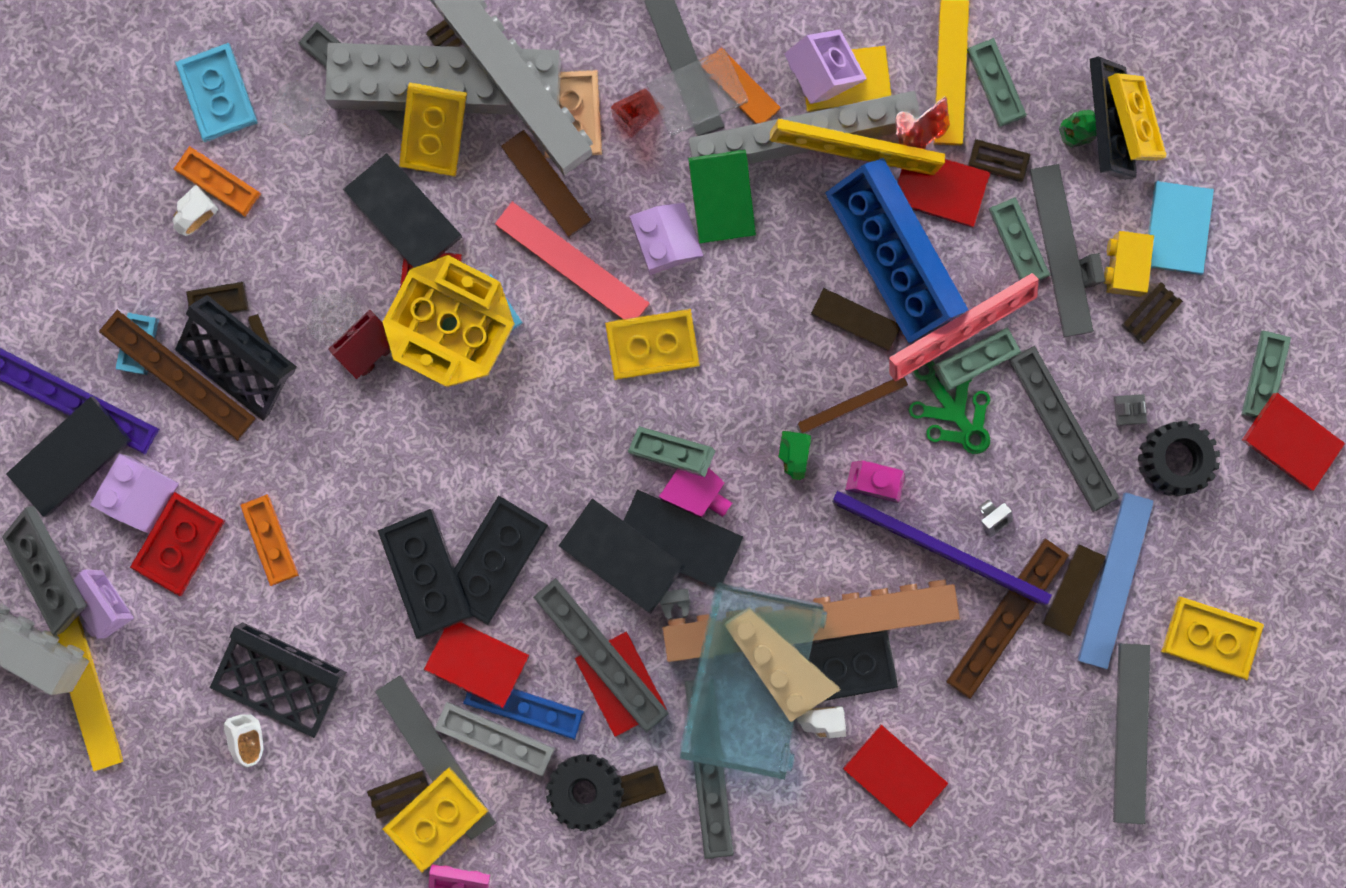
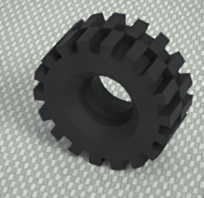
[546,754,624,831]

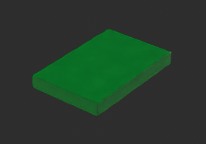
[688,150,756,244]

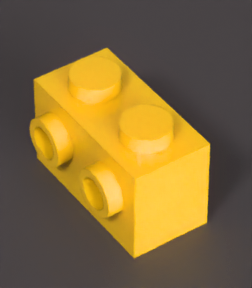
[1103,231,1154,297]

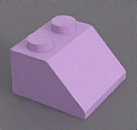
[784,29,867,104]
[630,203,704,275]
[90,454,179,534]
[74,569,134,639]

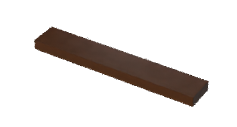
[98,309,256,441]
[945,538,1069,699]

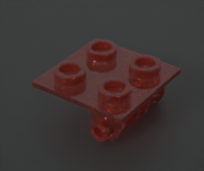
[895,96,950,149]

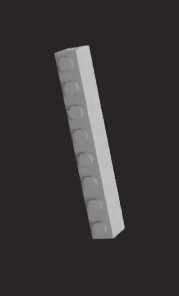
[430,0,593,176]
[689,91,921,164]

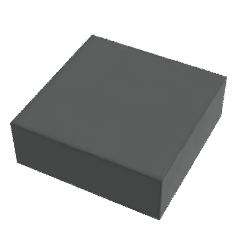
[1079,253,1105,288]

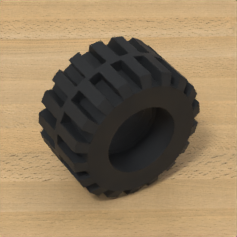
[1138,421,1220,496]

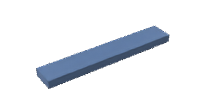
[1077,492,1154,669]

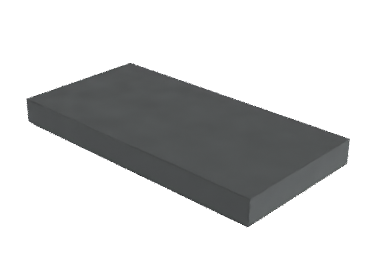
[2,506,87,636]

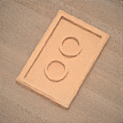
[544,70,602,158]

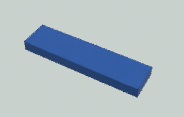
[463,689,584,740]

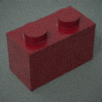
[328,309,391,379]

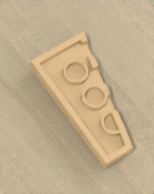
[724,607,840,722]

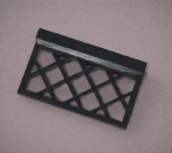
[175,295,297,421]
[210,622,347,738]

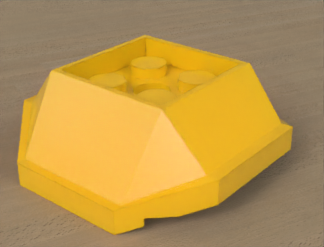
[383,255,515,387]

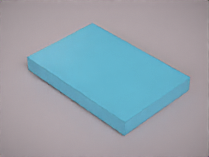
[175,43,258,142]
[1148,181,1214,275]

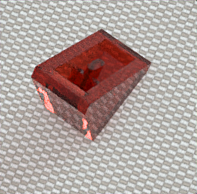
[611,88,664,138]

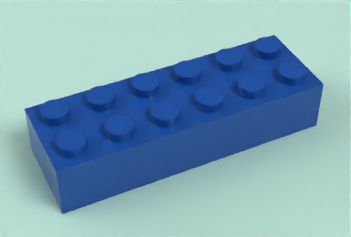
[825,158,969,344]

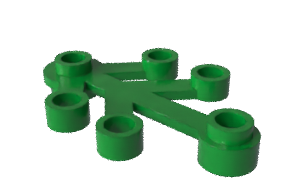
[908,360,990,454]

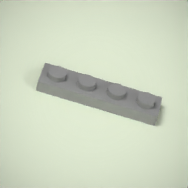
[435,702,555,776]

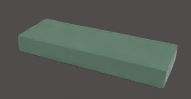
[967,38,1027,128]
[988,197,1050,281]
[933,327,1021,392]
[1241,330,1291,418]
[628,426,716,477]

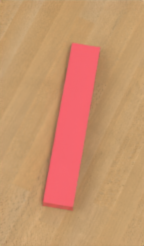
[495,201,650,319]
[889,273,1039,381]

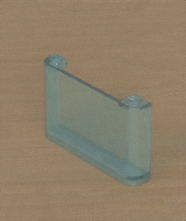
[679,582,827,780]

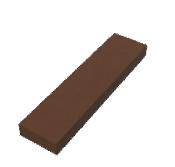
[501,129,592,238]
[796,377,908,434]

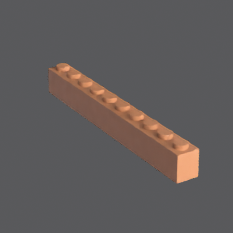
[663,579,960,662]

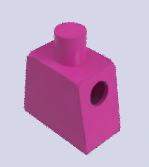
[845,460,905,503]
[659,468,732,518]

